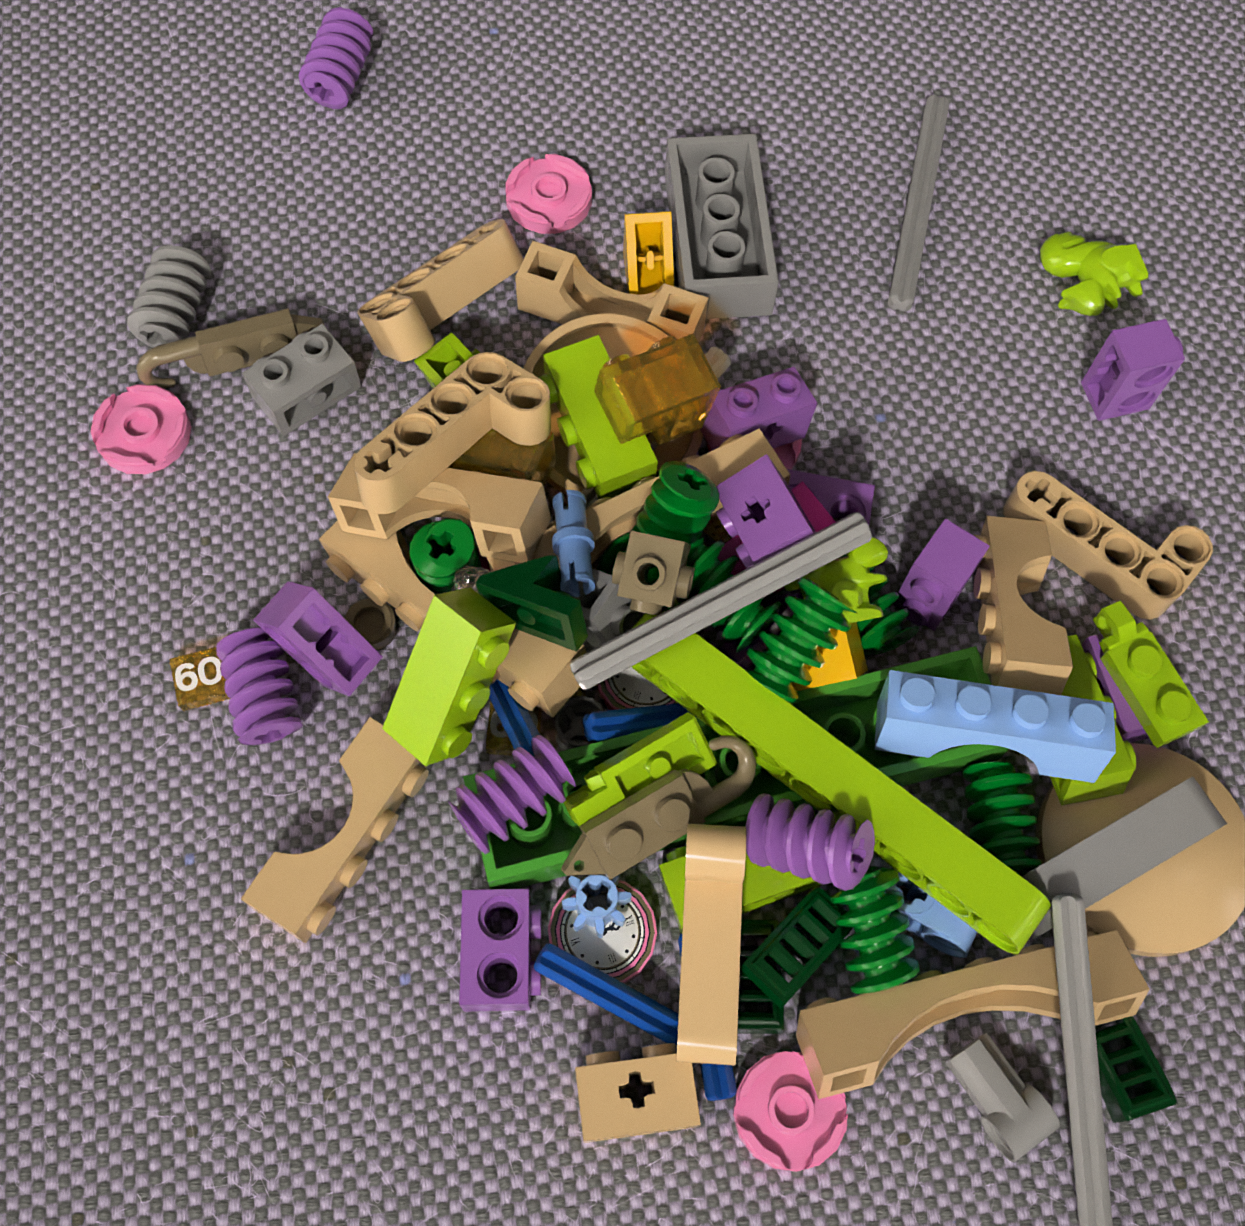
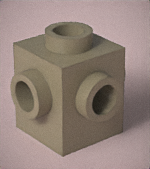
[612,531,695,616]

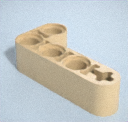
[357,219,524,362]
[353,352,551,514]
[1003,471,1213,620]
[676,823,746,1066]

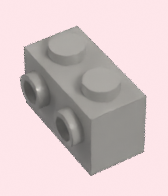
[242,324,361,437]

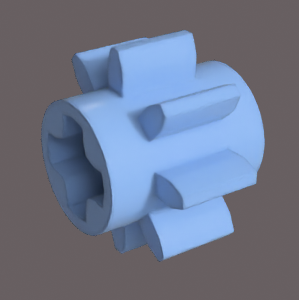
[562,874,632,938]

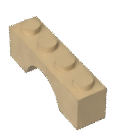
[515,241,708,360]
[328,453,551,563]
[973,515,1073,695]
[241,717,429,943]

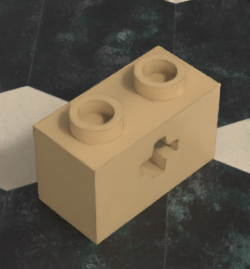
[575,1043,701,1143]

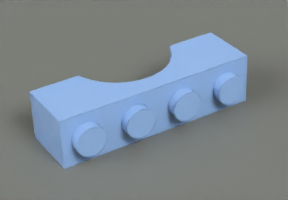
[874,670,1116,783]

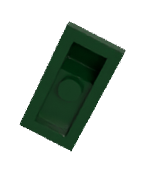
[475,555,588,652]

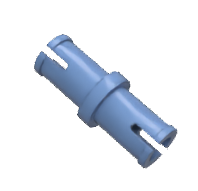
[552,490,595,597]

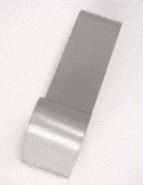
[1022,777,1227,940]

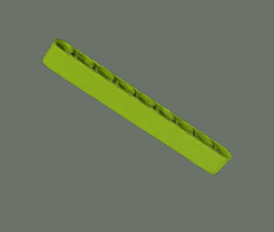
[632,609,1051,954]

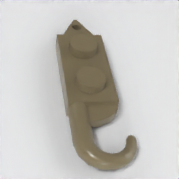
[136,308,324,389]
[561,735,756,880]

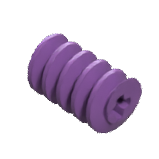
[298,7,374,109]
[216,627,303,745]
[448,735,576,855]
[745,793,875,891]

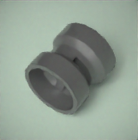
[554,696,605,751]

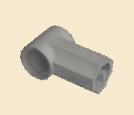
[945,1033,1060,1163]

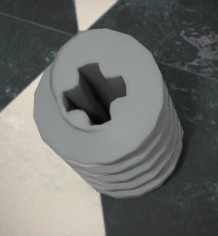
[127,245,212,348]

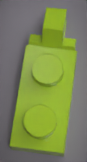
[1093,600,1209,748]
[564,712,717,826]

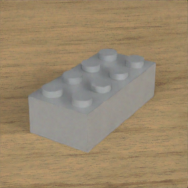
[665,134,779,319]

